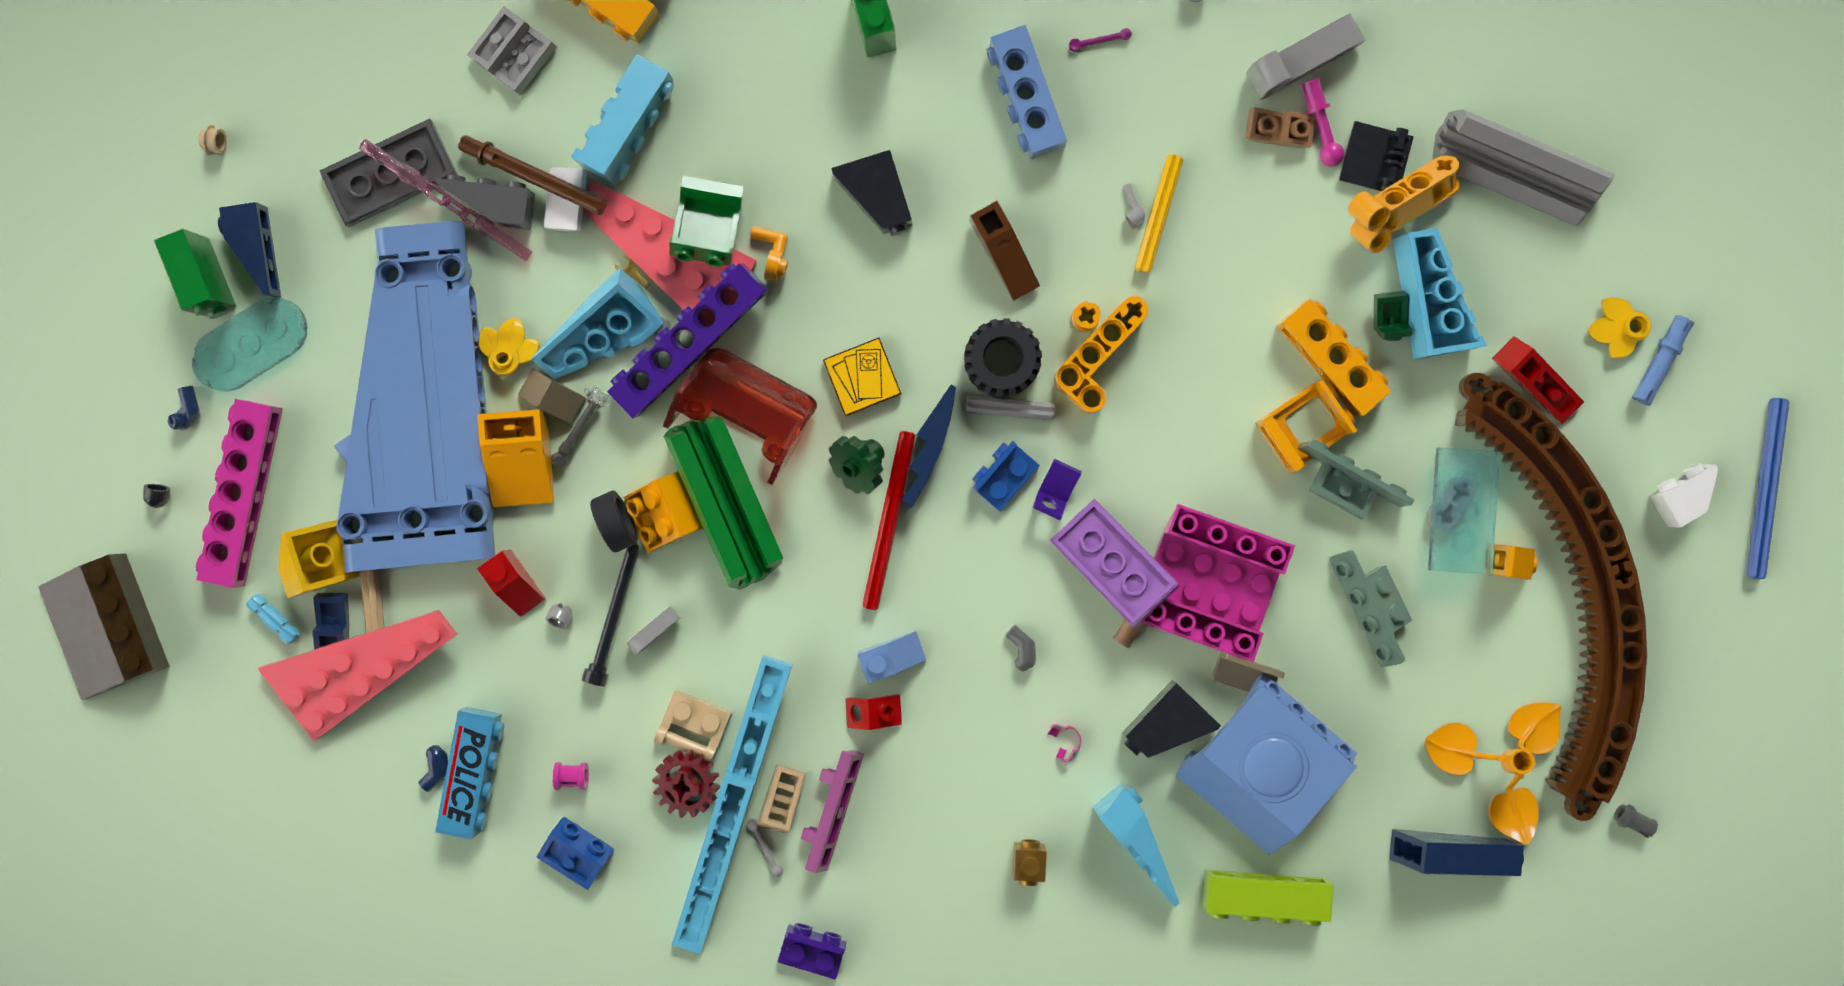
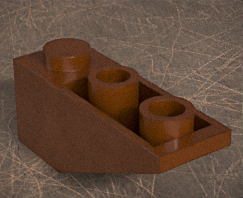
[969,201,1040,301]

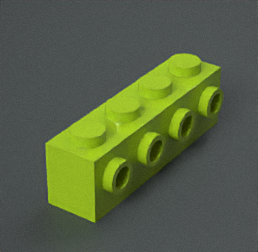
[1202,869,1334,926]

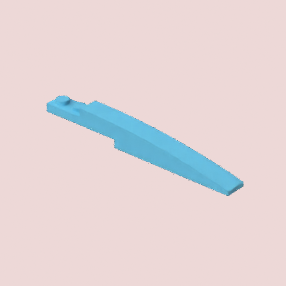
[672,655,793,955]

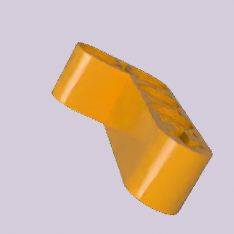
[1054,296,1148,414]

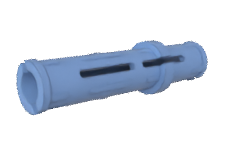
[1632,315,1695,406]

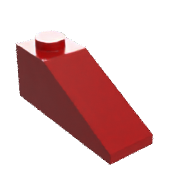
[1491,336,1584,424]

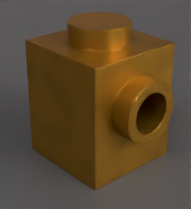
[1012,839,1047,886]

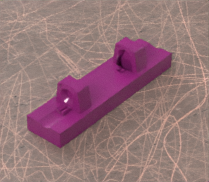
[801,750,864,873]

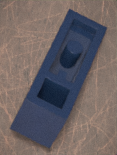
[218,202,281,298]

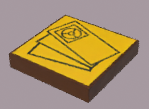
[822,337,902,417]

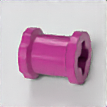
[553,762,589,790]

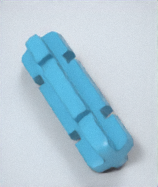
[246,594,300,644]

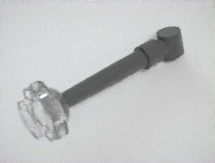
[551,386,611,468]

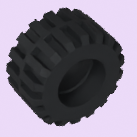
[964,318,1042,398]

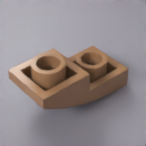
[1245,107,1315,148]

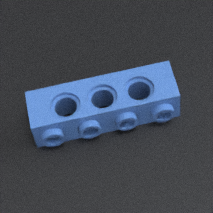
[986,24,1067,160]

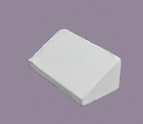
[544,167,587,232]

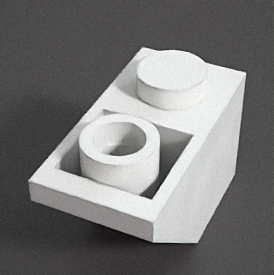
[1649,462,1719,528]

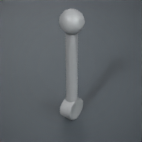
[747,818,783,877]

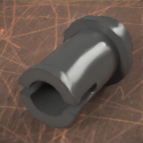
[1614,804,1658,838]

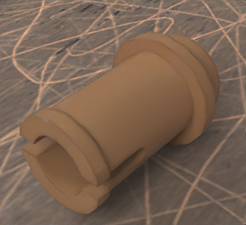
[1113,619,1147,648]

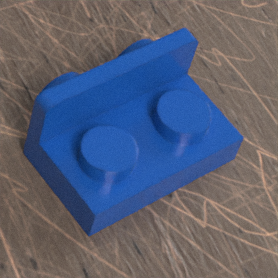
[972,441,1040,512]
[536,817,614,890]

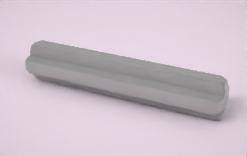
[965,395,1055,420]

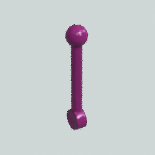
[1069,28,1132,52]

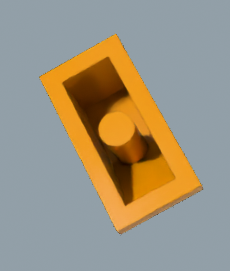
[1484,544,1538,580]

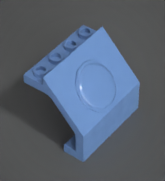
[1176,673,1357,855]

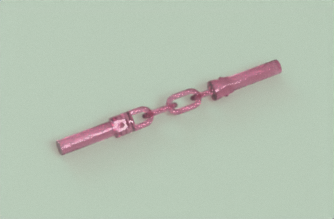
[359,139,532,262]

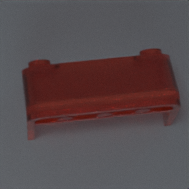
[663,348,817,485]

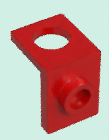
[845,694,902,730]

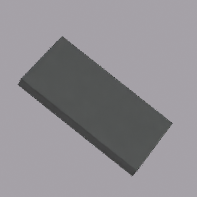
[319,118,458,227]

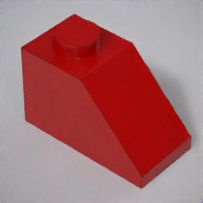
[477,549,546,617]

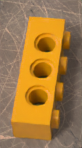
[1276,299,1392,417]

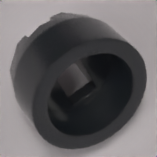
[143,484,170,508]

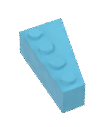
[571,54,674,186]
[1393,228,1487,359]

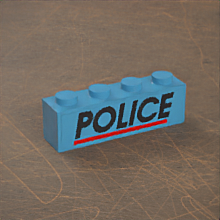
[435,707,504,839]

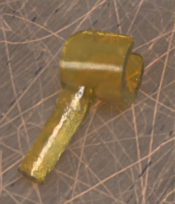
[614,255,650,289]

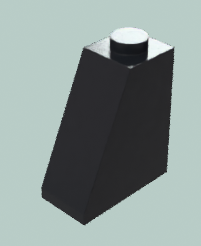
[831,150,912,236]
[1122,680,1221,758]

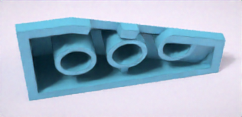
[531,268,663,379]
[1093,783,1180,907]

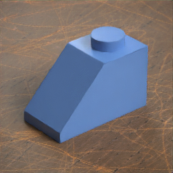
[857,631,926,683]

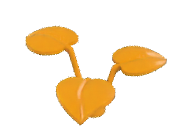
[1424,702,1562,845]

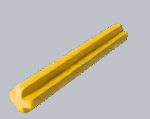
[1135,154,1183,273]

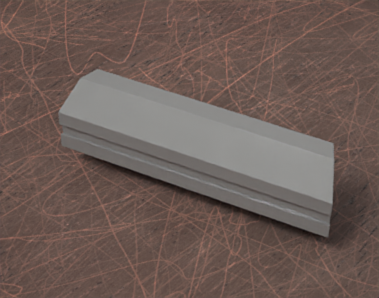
[1433,109,1615,226]

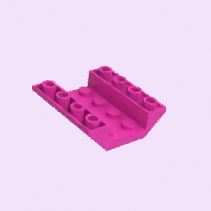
[1141,504,1295,663]

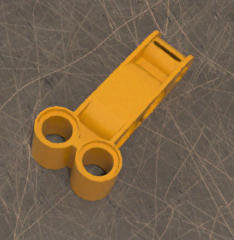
[1348,155,1460,253]

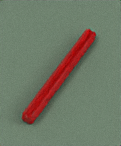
[862,431,916,610]

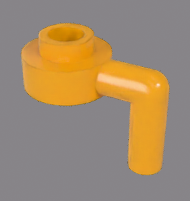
[750,226,788,283]

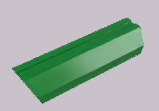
[663,416,783,590]

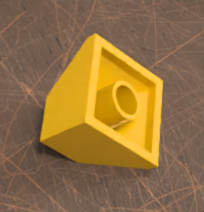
[278,519,360,599]

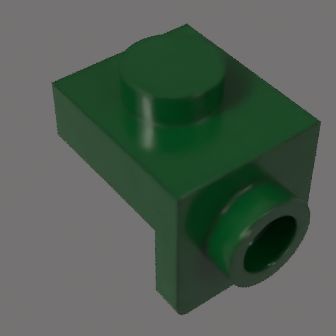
[1373,291,1412,341]

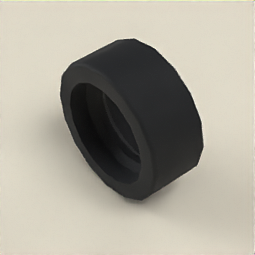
[590,490,638,553]

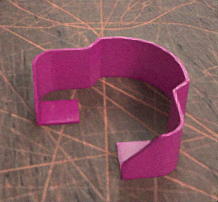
[1047,723,1082,762]

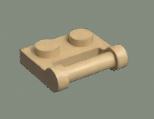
[654,690,732,763]

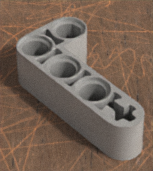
[1246,14,1366,100]

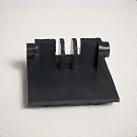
[1339,121,1414,191]

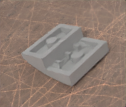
[467,6,557,95]

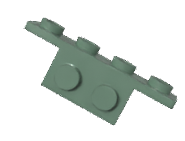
[1297,439,1414,519]
[1329,550,1412,667]

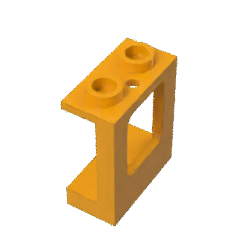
[1255,379,1357,473]

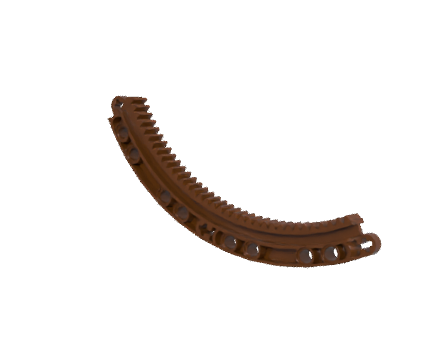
[1455,373,1647,821]

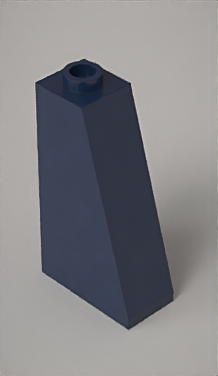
[1390,829,1524,876]

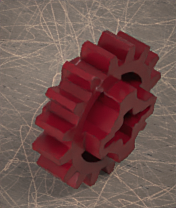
[652,750,720,818]

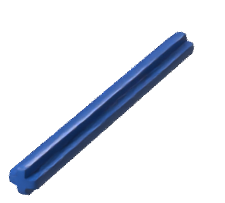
[1746,398,1790,579]

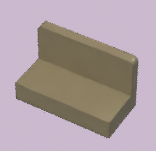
[1211,651,1285,692]

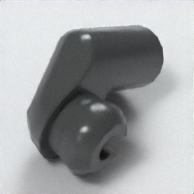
[1005,625,1036,671]

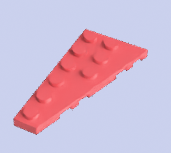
[583,179,757,343]
[257,610,457,741]

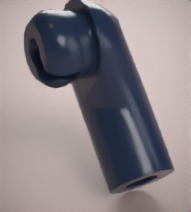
[167,386,200,431]
[418,745,448,792]

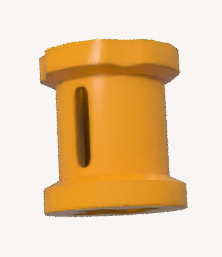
[1071,301,1101,332]

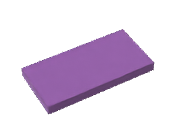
[1050,499,1180,629]

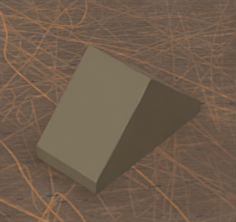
[518,368,586,424]

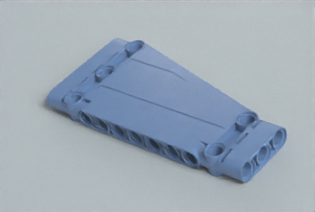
[336,221,496,572]

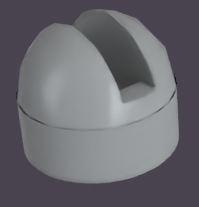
[545,603,573,629]

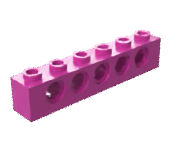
[196,399,283,588]

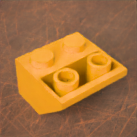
[623,471,703,553]

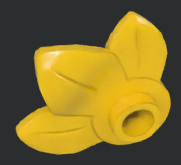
[1587,297,1651,358]
[479,318,540,376]

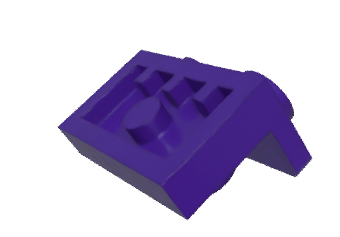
[777,923,847,980]

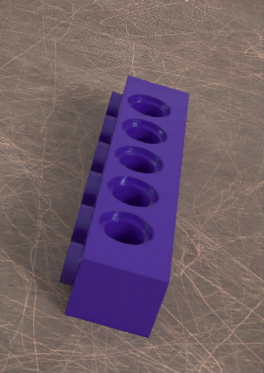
[607,263,770,419]

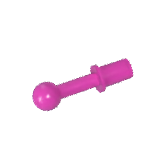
[1300,77,1344,167]

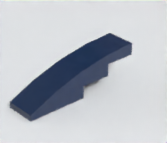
[902,384,956,507]

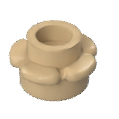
[198,125,227,156]

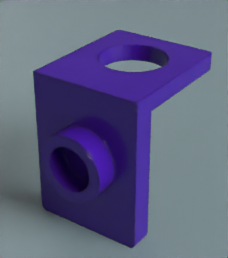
[1032,459,1082,520]

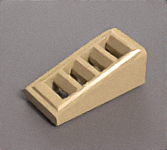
[757,764,806,833]

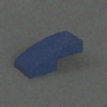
[312,593,349,650]

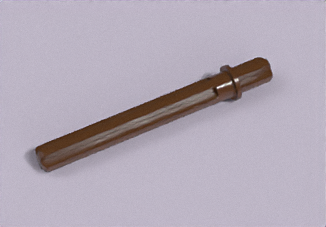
[458,135,607,215]

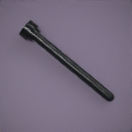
[581,543,639,687]

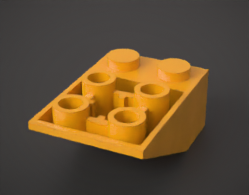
[477,410,555,507]

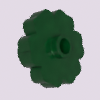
[829,436,885,494]

